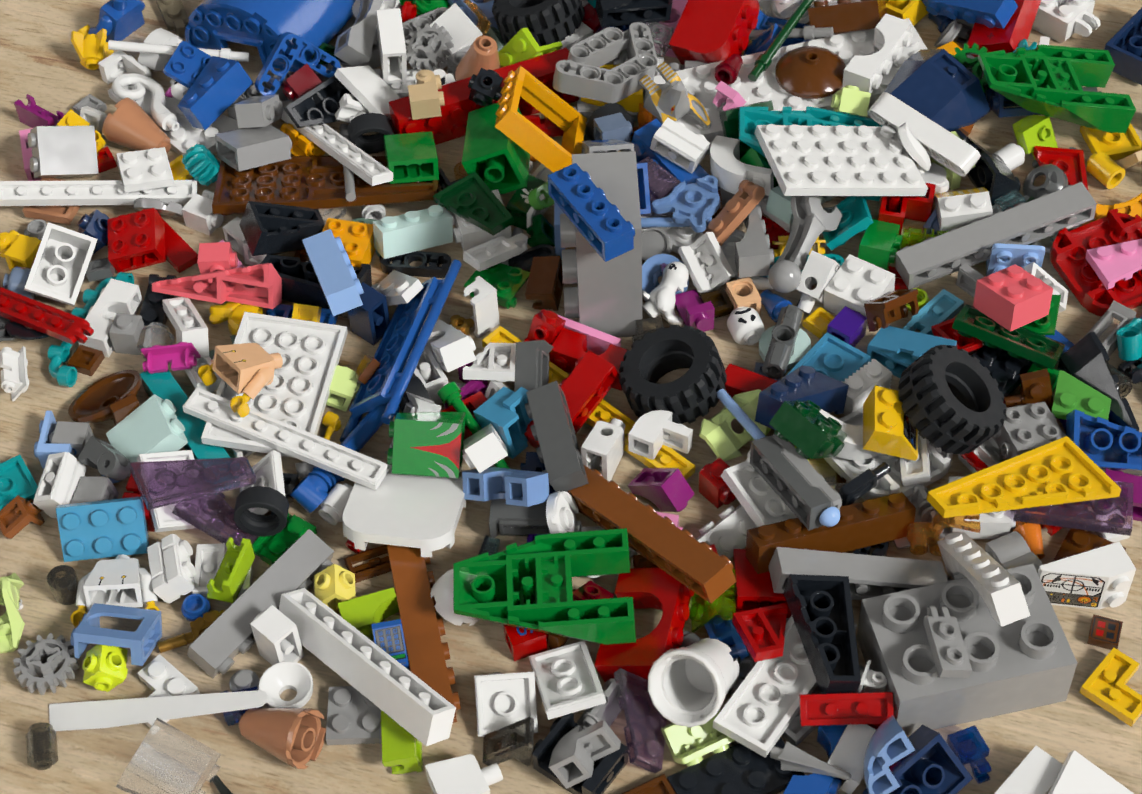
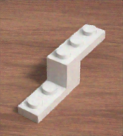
[162,297,221,392]

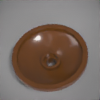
[775,46,846,99]
[68,370,142,423]

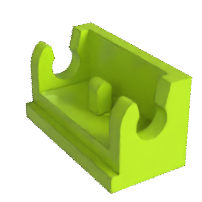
[207,537,255,603]
[381,710,423,774]

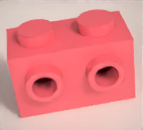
[197,242,238,274]

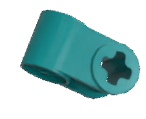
[1116,317,1142,361]

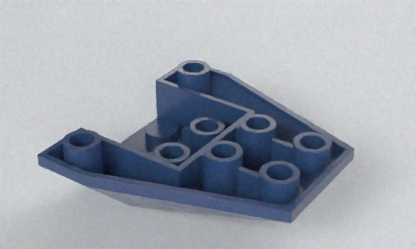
[884,49,990,131]

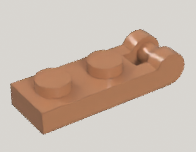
[702,179,765,246]

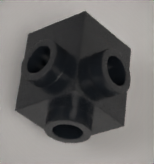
[468,68,503,107]

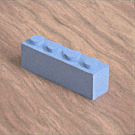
[302,229,364,316]

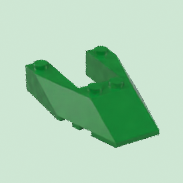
[978,45,1136,133]
[453,528,636,645]

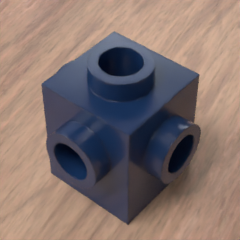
[77,209,110,254]

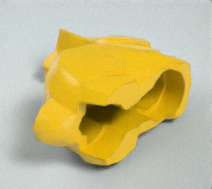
[209,301,263,336]

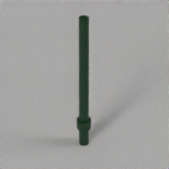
[748,0,814,82]

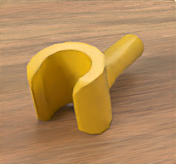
[322,411,342,440]

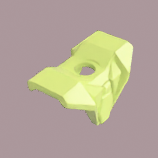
[699,389,771,462]
[0,573,25,654]

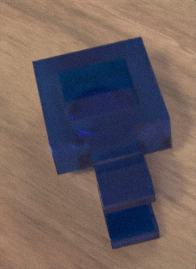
[947,725,992,784]

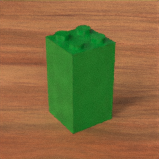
[461,103,530,195]

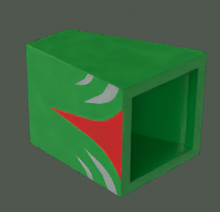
[387,412,466,478]

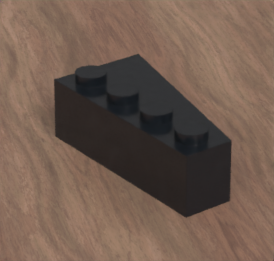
[260,254,372,318]
[783,574,861,694]

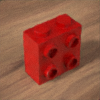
[107,208,166,273]

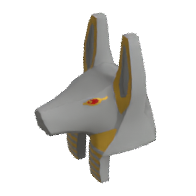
[639,62,711,128]

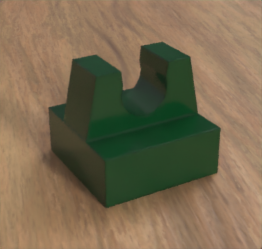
[526,214,555,248]

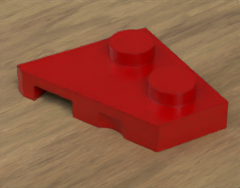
[732,603,788,662]

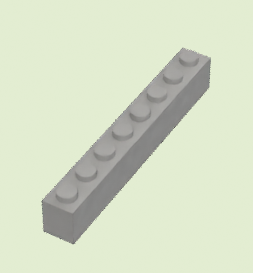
[895,182,1097,289]

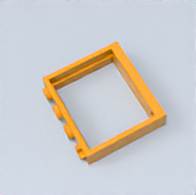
[495,65,587,173]

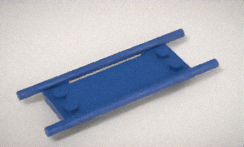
[339,260,462,443]

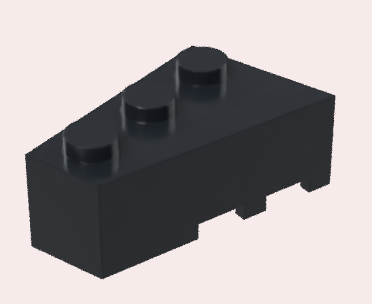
[595,0,673,28]
[239,201,325,256]

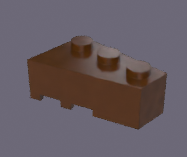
[808,0,887,33]

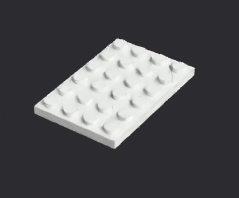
[755,124,928,196]
[201,312,348,458]

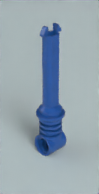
[289,403,399,514]

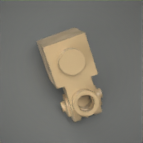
[408,70,445,120]

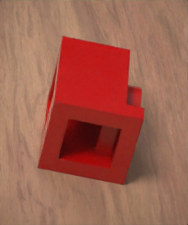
[524,309,566,345]

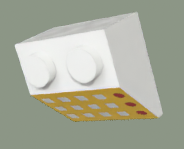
[934,187,993,235]

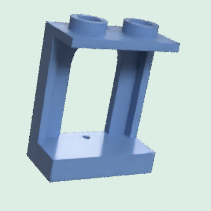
[70,603,162,666]

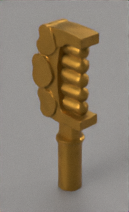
[157,610,225,653]

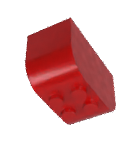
[669,0,760,65]

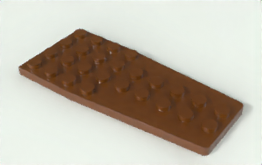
[212,156,439,216]

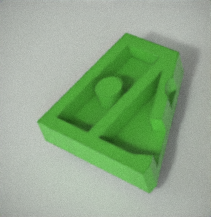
[1051,370,1111,420]

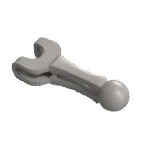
[768,196,842,293]

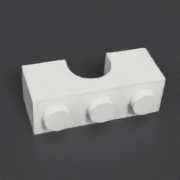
[78,279,143,358]
[416,320,476,372]

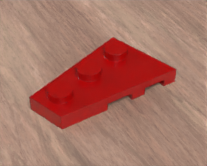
[1032,146,1088,190]

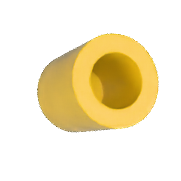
[1086,152,1126,189]

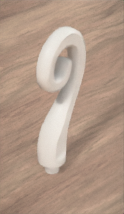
[112,73,179,131]

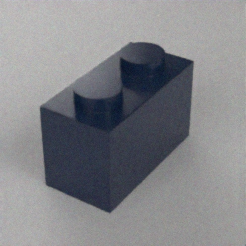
[348,282,390,346]

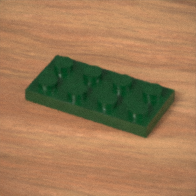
[952,304,1065,370]

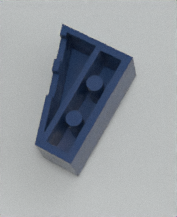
[755,365,849,430]

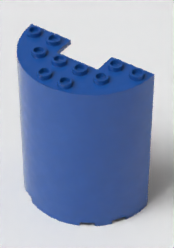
[185,0,356,72]

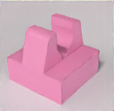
[713,81,746,111]

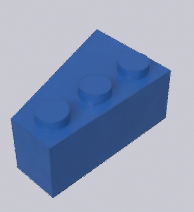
[177,56,253,130]

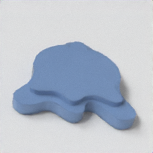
[651,175,720,233]

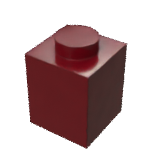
[281,64,322,101]

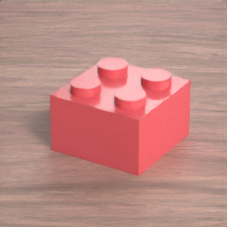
[973,264,1053,332]

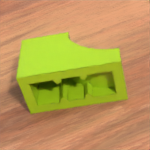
[337,587,399,640]

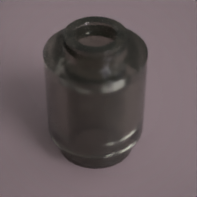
[47,565,79,605]
[26,722,58,770]

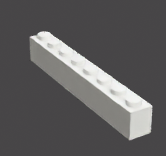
[279,588,456,746]

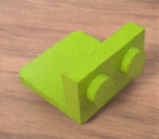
[498,27,563,67]

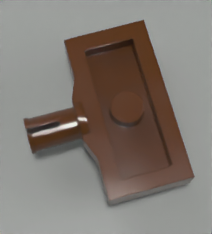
[1004,369,1053,412]

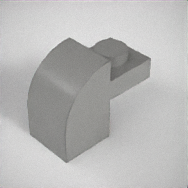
[549,720,621,789]

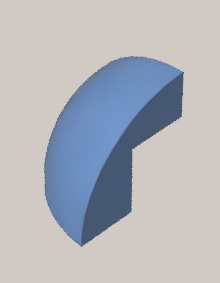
[863,715,915,794]

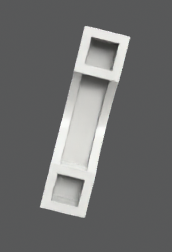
[842,13,913,93]

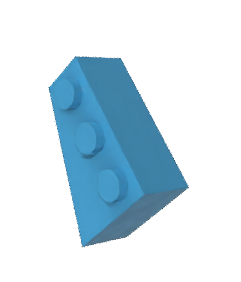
[867,326,957,378]

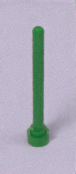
[437,381,510,469]

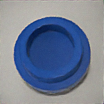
[181,593,211,621]

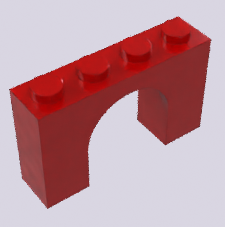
[594,568,695,682]

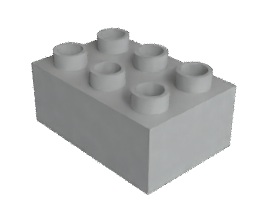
[560,151,643,337]
[856,564,1077,736]

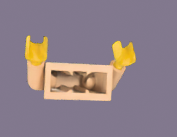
[198,343,283,417]

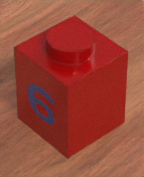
[503,625,548,661]

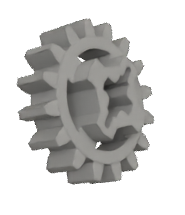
[405,23,454,71]
[13,633,80,695]

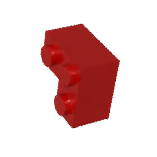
[878,183,936,235]

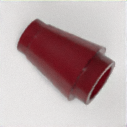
[715,54,743,85]

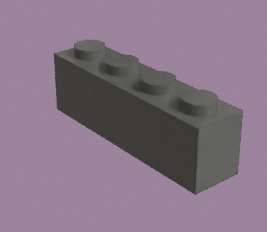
[525,381,589,492]

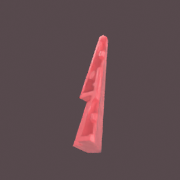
[152,263,282,309]

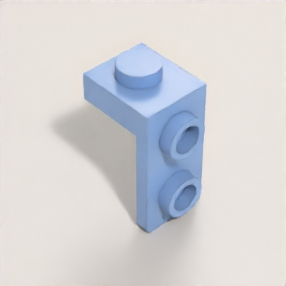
[34,410,75,468]

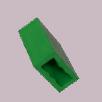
[384,131,439,184]

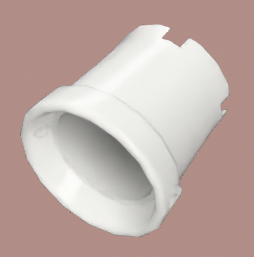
[648,638,739,727]

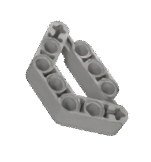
[552,22,658,103]

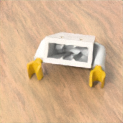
[70,554,160,628]

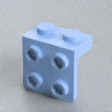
[986,243,1045,276]

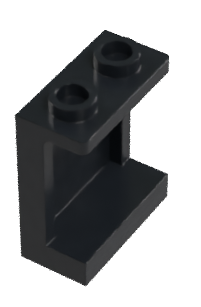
[532,713,628,794]

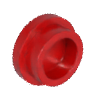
[400,1,417,23]

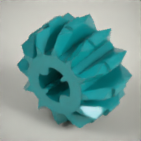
[182,144,220,186]

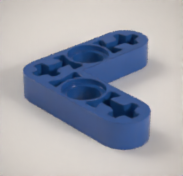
[255,32,340,96]

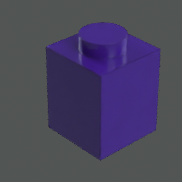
[827,306,867,347]

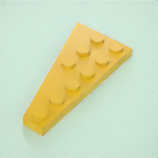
[927,436,1121,518]

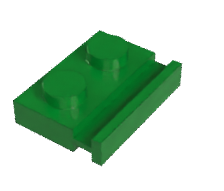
[252,513,317,565]

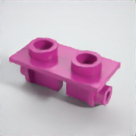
[141,342,201,374]

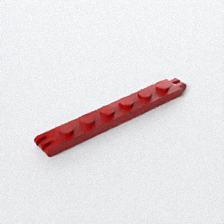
[0,287,94,345]

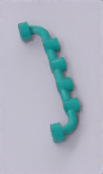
[48,272,134,387]

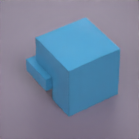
[473,387,533,459]

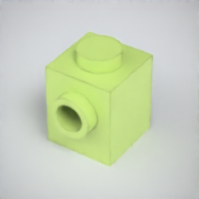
[831,85,871,117]
[326,365,361,412]

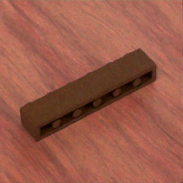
[746,492,916,574]

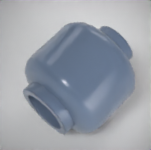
[3,266,40,299]

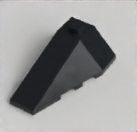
[949,129,1021,206]
[1056,331,1139,431]

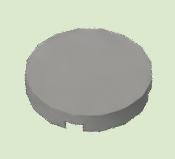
[133,198,183,217]

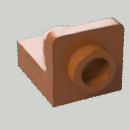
[0,495,45,539]

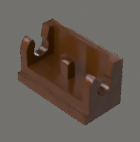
[525,256,564,311]
[864,289,919,332]

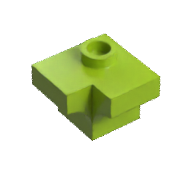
[1012,115,1058,160]

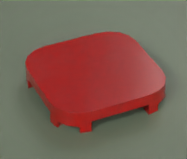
[1050,209,1142,316]

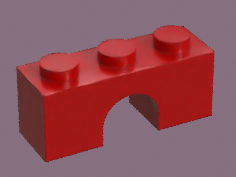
[549,327,627,391]

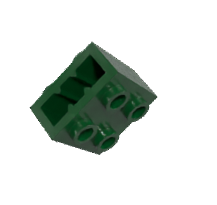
[769,400,847,459]

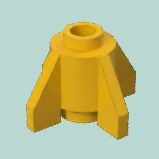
[71,29,114,70]

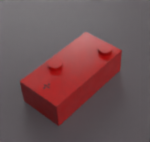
[967,0,1041,57]

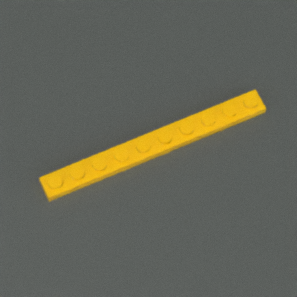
[482,326,696,480]

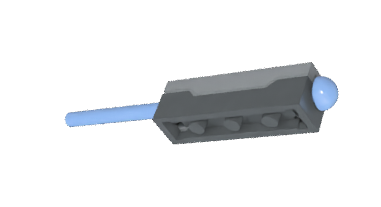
[717,389,842,530]

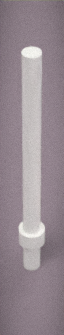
[108,40,250,62]

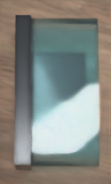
[478,535,500,555]

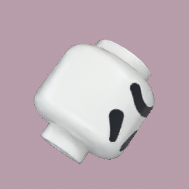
[726,306,765,345]

